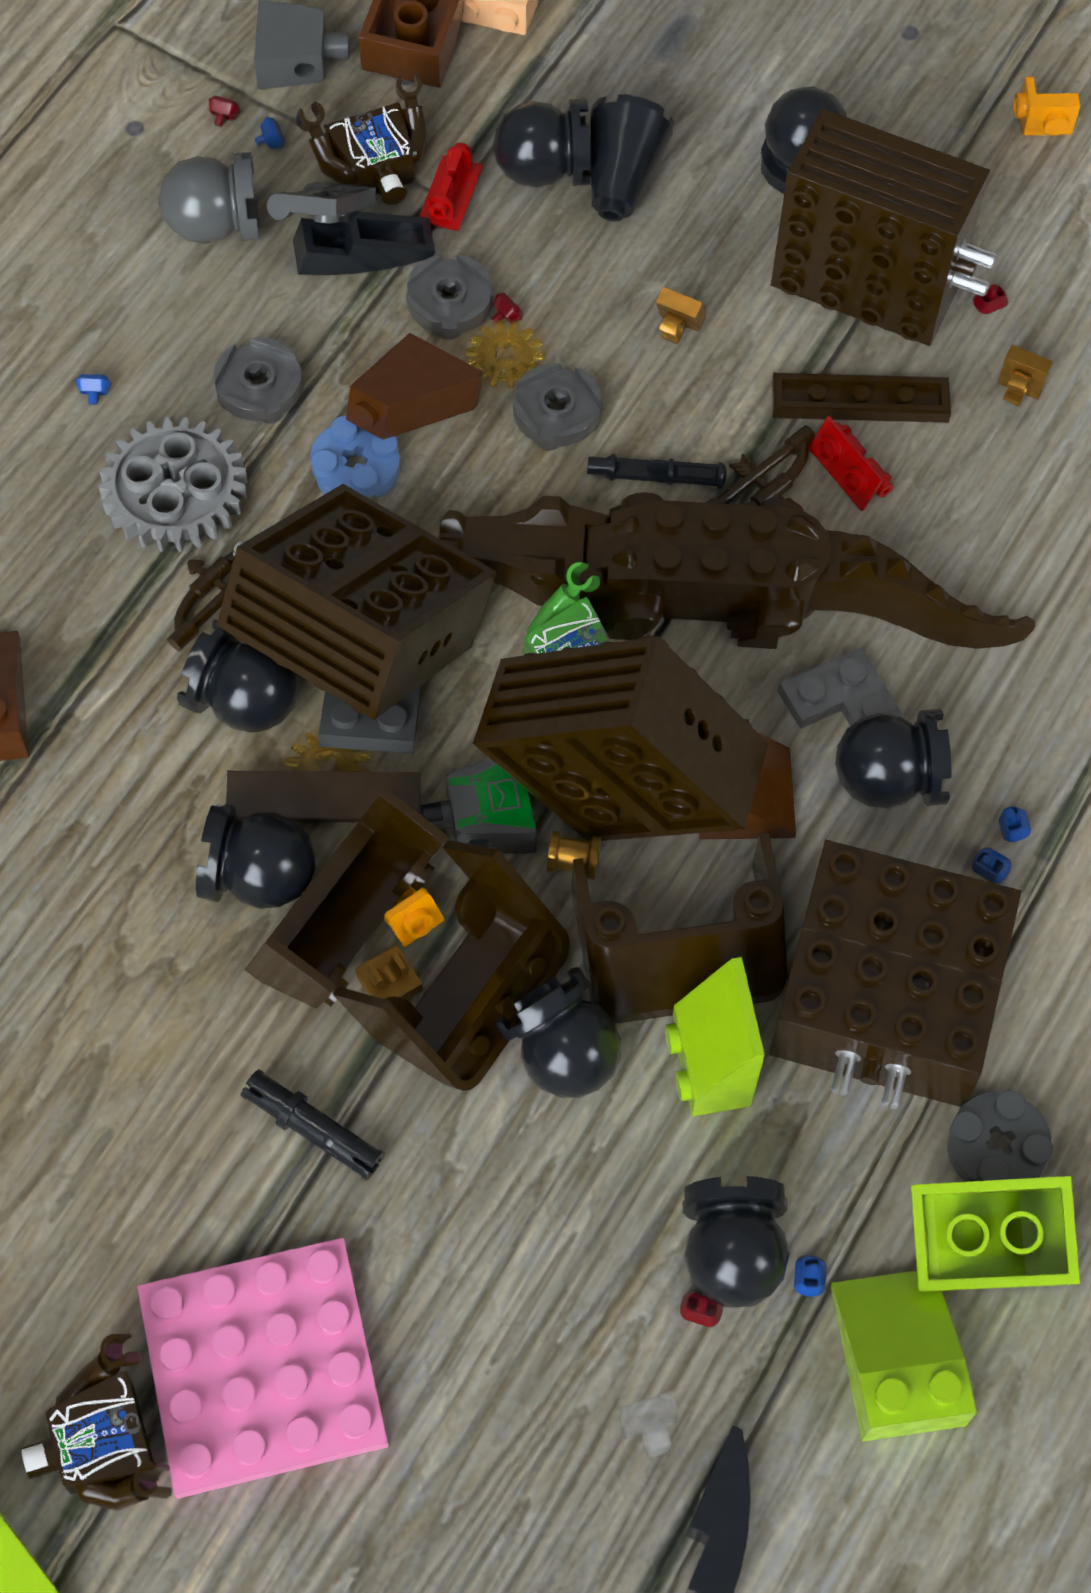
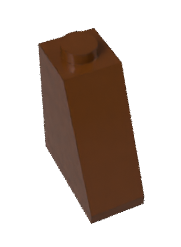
[346,333,484,440]

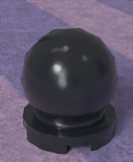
[761,86,847,194]
[493,99,591,188]
[177,619,300,733]
[835,709,952,809]
[196,804,316,909]
[494,967,621,1098]
[682,1176,790,1307]

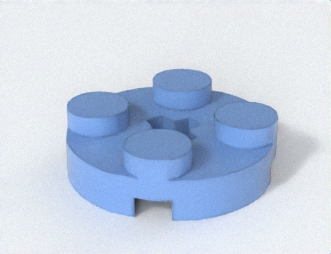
[310,416,400,499]

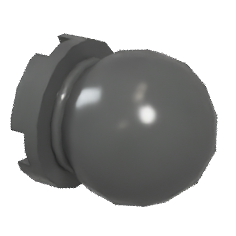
[158,152,260,244]

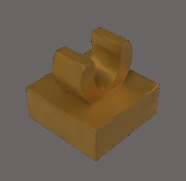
[656,287,706,344]
[998,344,1053,406]
[355,945,423,1000]

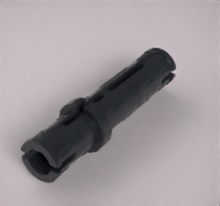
[241,1069,385,1180]

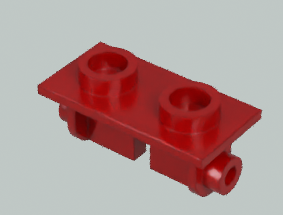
[419,142,483,232]
[809,416,894,511]

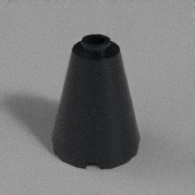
[590,94,674,222]

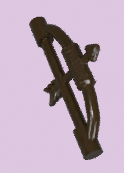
[706,425,815,506]
[167,551,235,651]

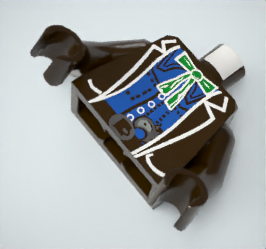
[296,73,427,205]
[21,1333,172,1511]

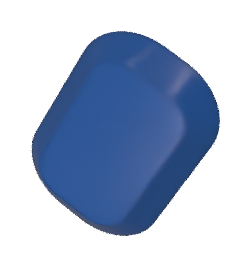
[254,117,285,149]
[75,374,112,405]
[998,806,1031,842]
[972,847,1012,883]
[794,1255,826,1297]

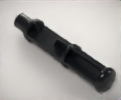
[587,454,727,489]

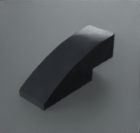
[293,211,435,275]
[686,1425,751,1593]

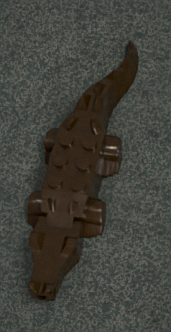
[439,492,1035,649]

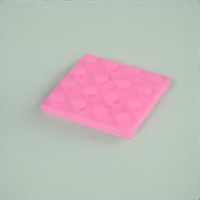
[137,1237,389,1499]

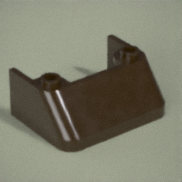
[244,787,449,1009]
[571,833,787,1023]
[333,840,570,1091]

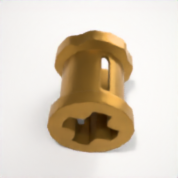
[546,830,601,880]

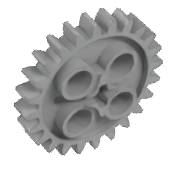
[98,417,248,552]

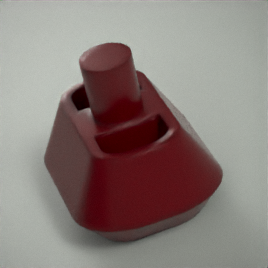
[209,95,241,127]
[973,284,1008,314]
[491,293,523,325]
[680,1290,723,1327]

